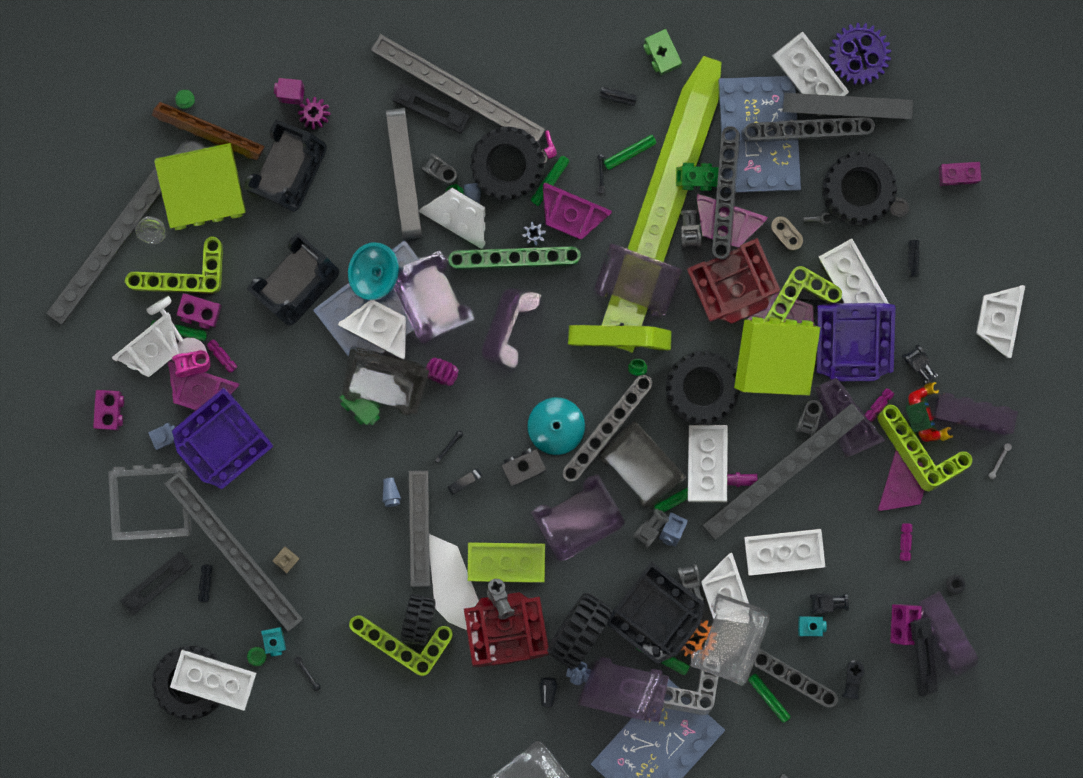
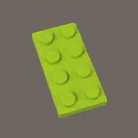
[467,543,545,582]

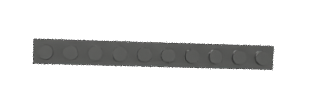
[371,34,545,142]
[46,167,162,325]
[703,403,864,540]
[164,472,303,632]

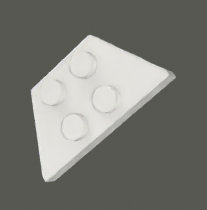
[419,188,485,249]
[976,285,1025,358]
[338,300,406,359]
[112,312,179,377]
[701,553,755,624]

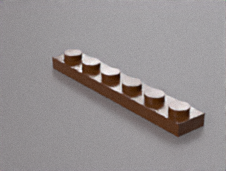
[152,102,265,160]

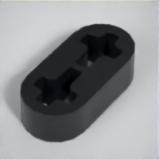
[447,468,483,495]

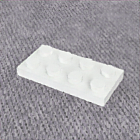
[772,32,849,116]
[818,239,889,304]
[688,425,728,502]
[744,529,825,575]
[170,650,257,711]

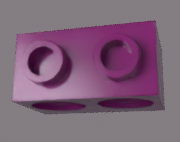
[274,78,305,105]
[939,162,981,186]
[177,293,222,329]
[93,390,124,430]
[890,604,922,645]

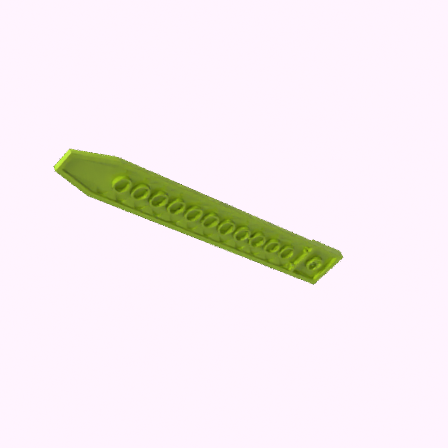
[601,56,722,353]

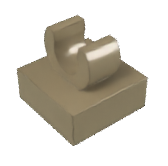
[273,546,300,573]

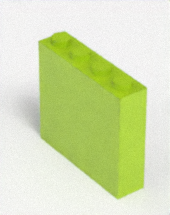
[154,143,246,230]
[734,317,820,395]

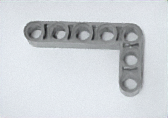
[619,657,720,715]

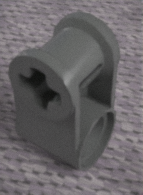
[421,153,458,186]
[795,400,822,436]

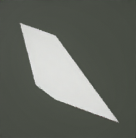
[429,534,479,630]

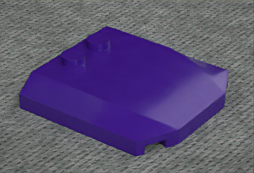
[816,303,895,381]
[172,387,273,489]

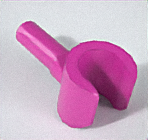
[544,131,557,159]

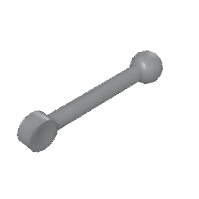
[988,443,1012,479]

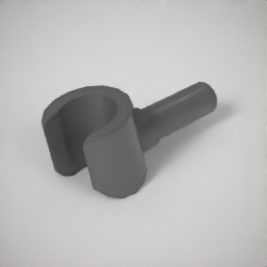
[804,212,831,225]

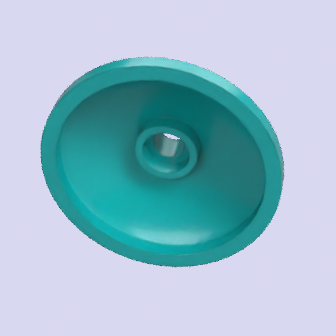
[348,242,399,300]
[528,397,585,455]

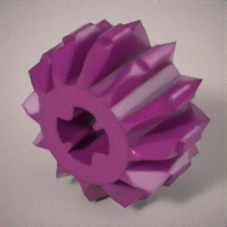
[298,97,331,130]
[425,358,459,386]

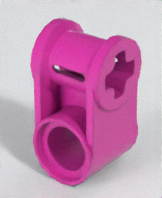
[172,350,210,378]

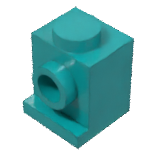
[798,616,827,636]
[261,627,286,657]

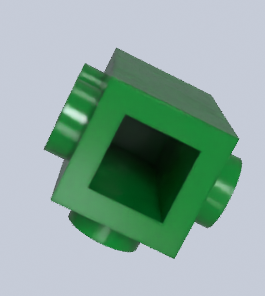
[676,163,719,191]
[340,384,381,426]

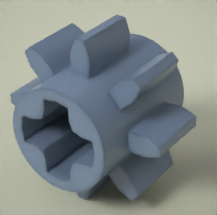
[522,222,546,246]
[566,662,591,685]

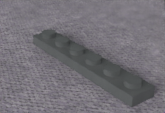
[409,471,430,586]

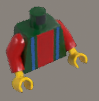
[906,382,953,442]

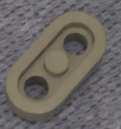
[771,216,803,251]

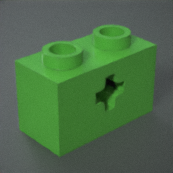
[643,29,682,76]

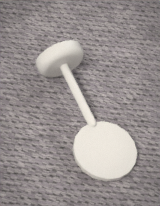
[146,296,207,366]

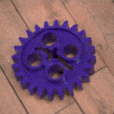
[829,23,891,85]

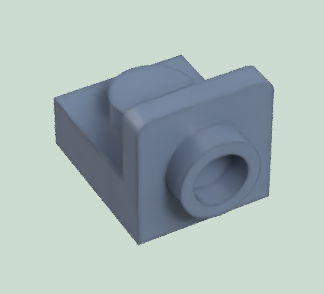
[148,423,175,450]
[659,513,688,547]

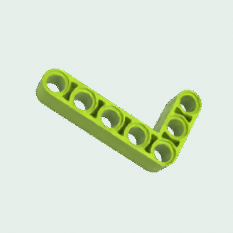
[125,237,223,294]
[764,266,842,322]
[568,325,672,350]
[878,405,972,491]
[349,615,453,676]

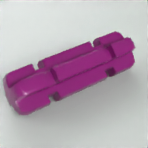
[207,339,237,373]
[864,388,894,422]
[900,523,912,561]

